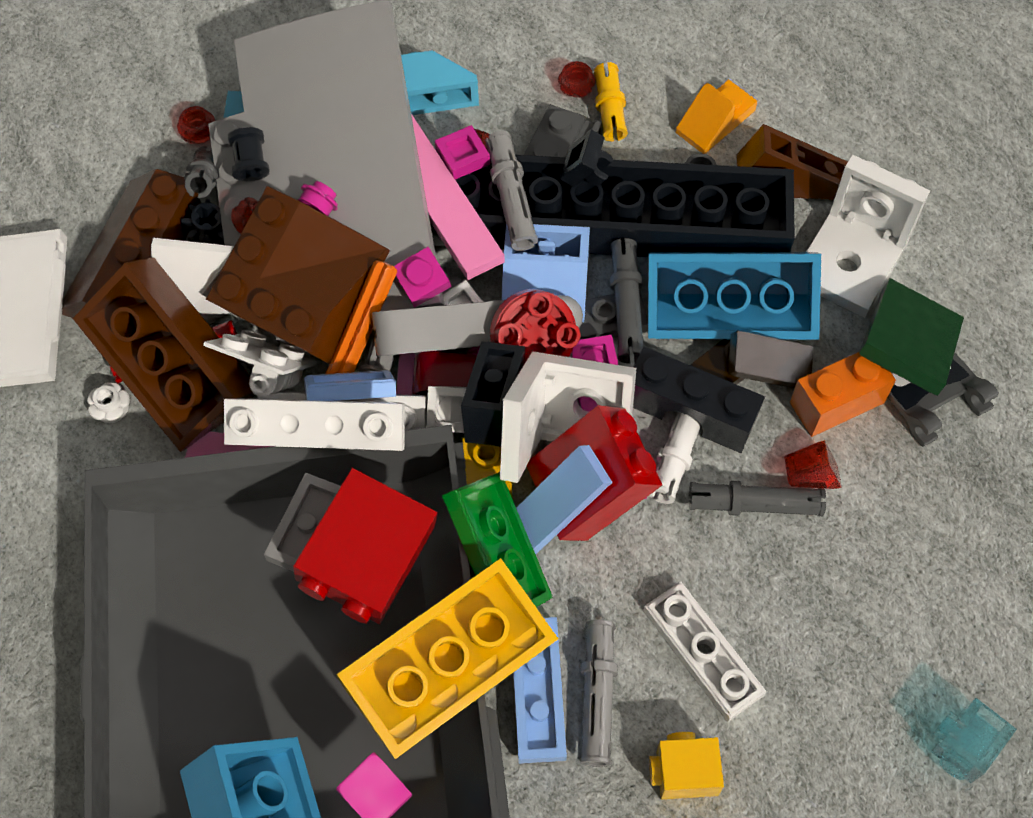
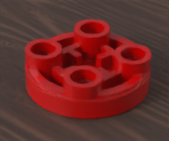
[490,289,580,364]

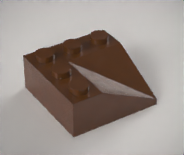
[206,186,390,364]

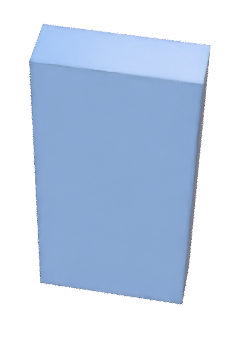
[304,370,396,401]

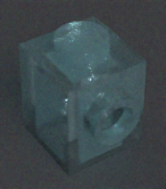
[931,698,1017,783]

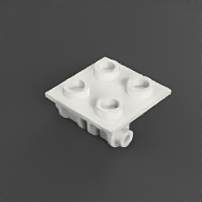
[203,330,317,397]

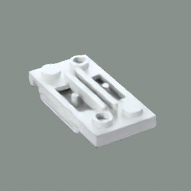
[0,229,67,387]

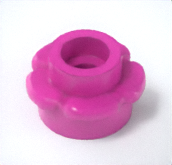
[298,181,338,216]

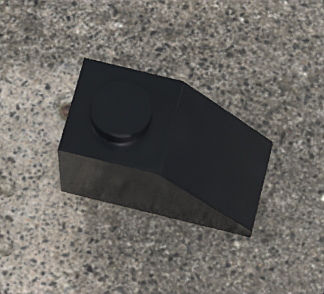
[461,341,526,447]

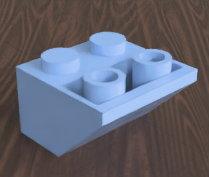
[502,224,590,322]

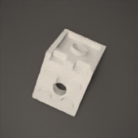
[807,155,930,318]
[500,351,637,483]

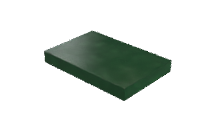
[859,278,964,396]

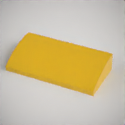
[336,558,558,759]

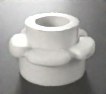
[87,382,130,423]

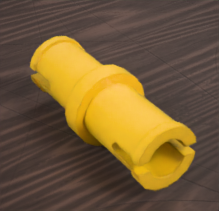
[594,62,628,142]

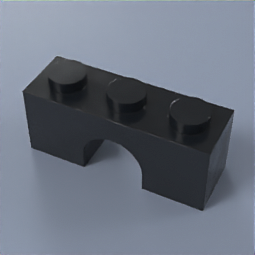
[633,346,765,454]

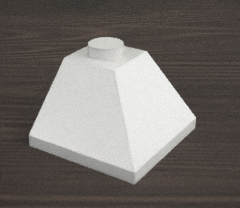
[151,238,234,325]

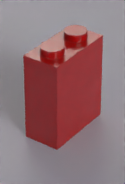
[526,405,663,541]
[293,468,438,625]

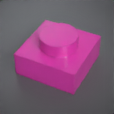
[435,125,490,179]
[394,246,451,308]

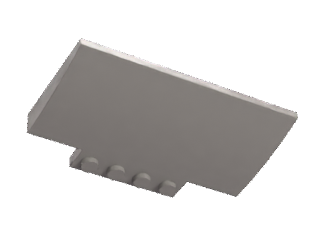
[208,0,444,347]

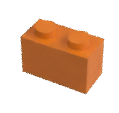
[789,352,896,437]

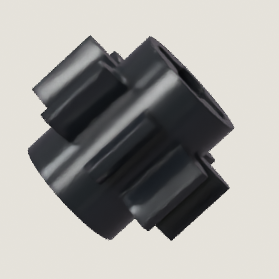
[181,199,225,245]

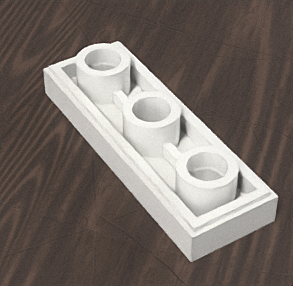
[643,581,767,722]

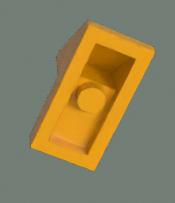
[675,79,757,154]

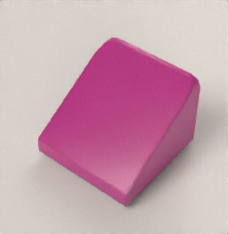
[336,752,412,818]

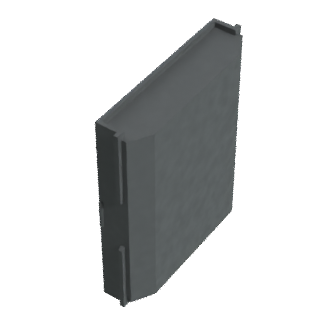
[80,425,510,818]

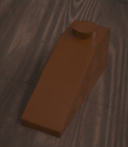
[736,124,848,200]

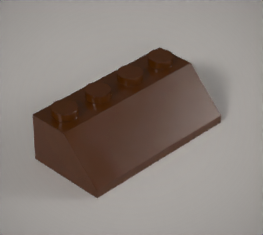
[62,169,201,318]
[72,258,256,452]

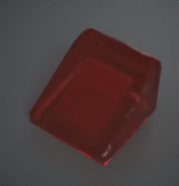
[784,440,842,489]

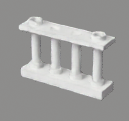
[224,391,428,451]

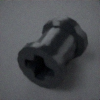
[227,127,270,182]

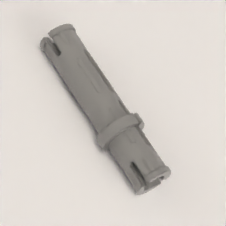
[485,131,538,251]
[580,620,618,767]

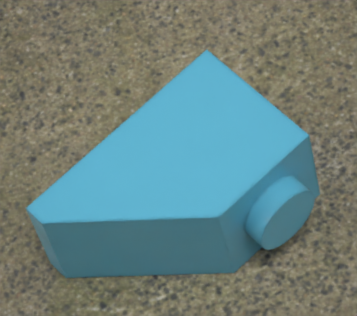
[401,50,479,115]

